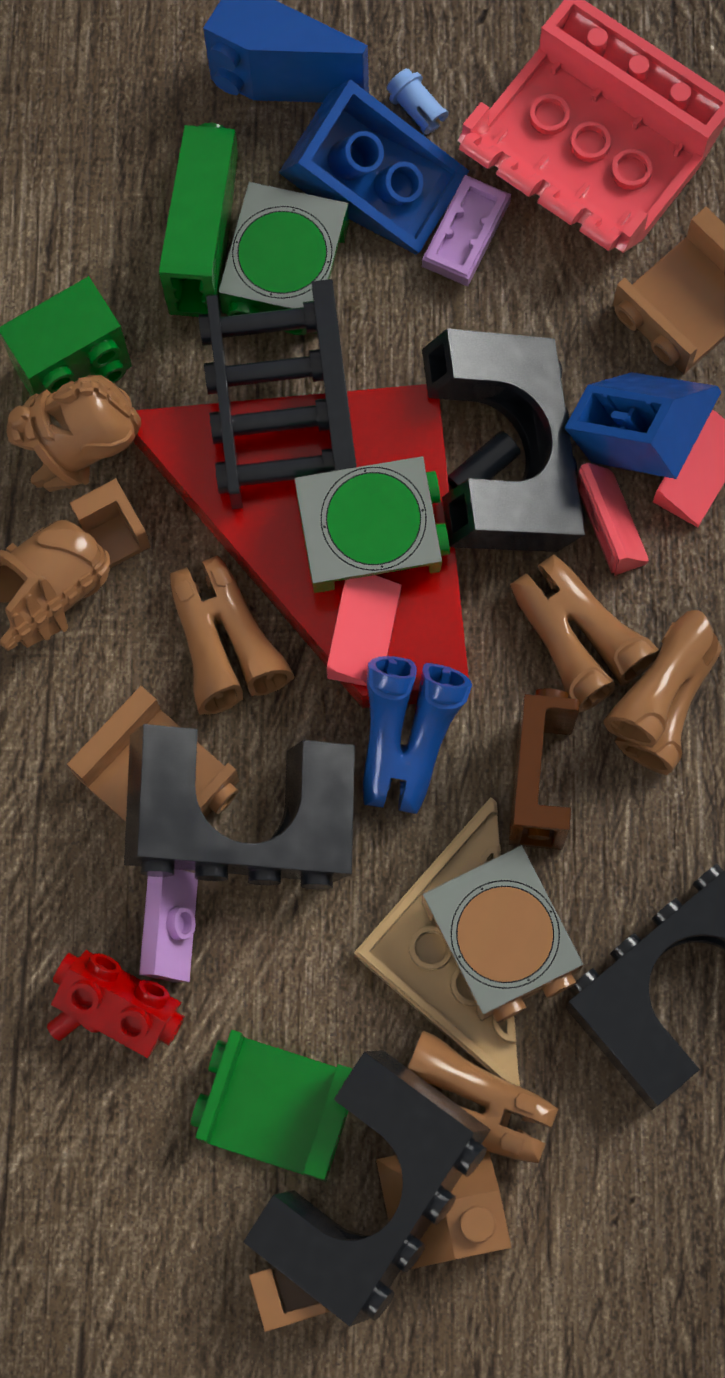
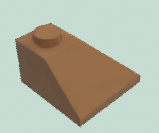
[376,1151,512,1272]

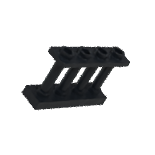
[198,279,356,509]

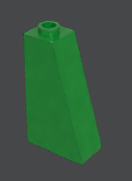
[159,123,238,317]

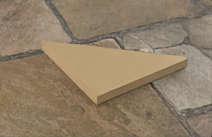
[354,797,520,1086]

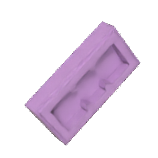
[422,175,511,287]
[140,869,198,983]

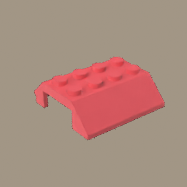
[458,0,725,253]

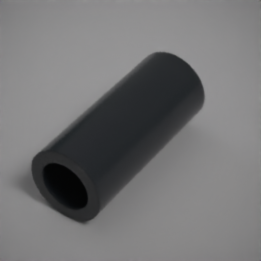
[448,431,521,490]

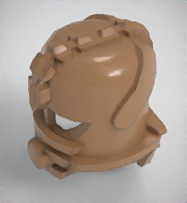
[7,375,141,492]
[0,520,111,651]

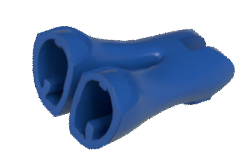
[363,656,472,814]

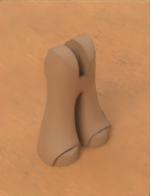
[510,554,659,712]
[169,555,294,715]
[603,610,722,775]
[408,1030,559,1163]

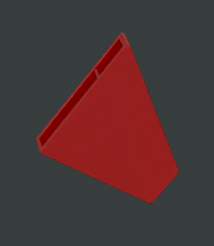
[133,384,469,708]

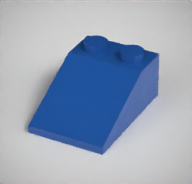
[203,0,369,103]
[279,79,469,255]

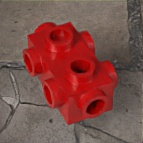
[47,950,185,1058]

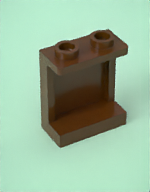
[508,688,580,850]

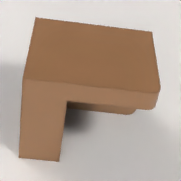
[69,478,151,568]
[249,1268,331,1332]

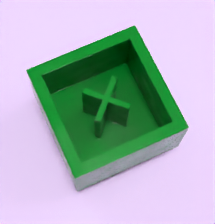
[0,276,132,396]

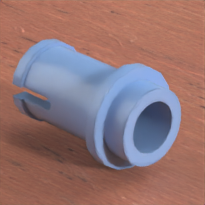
[387,68,449,135]

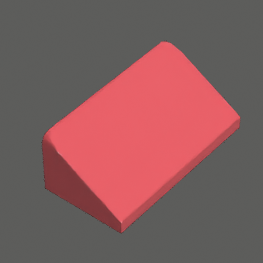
[653,410,725,528]
[577,463,649,576]
[327,575,402,686]

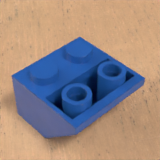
[565,372,721,479]

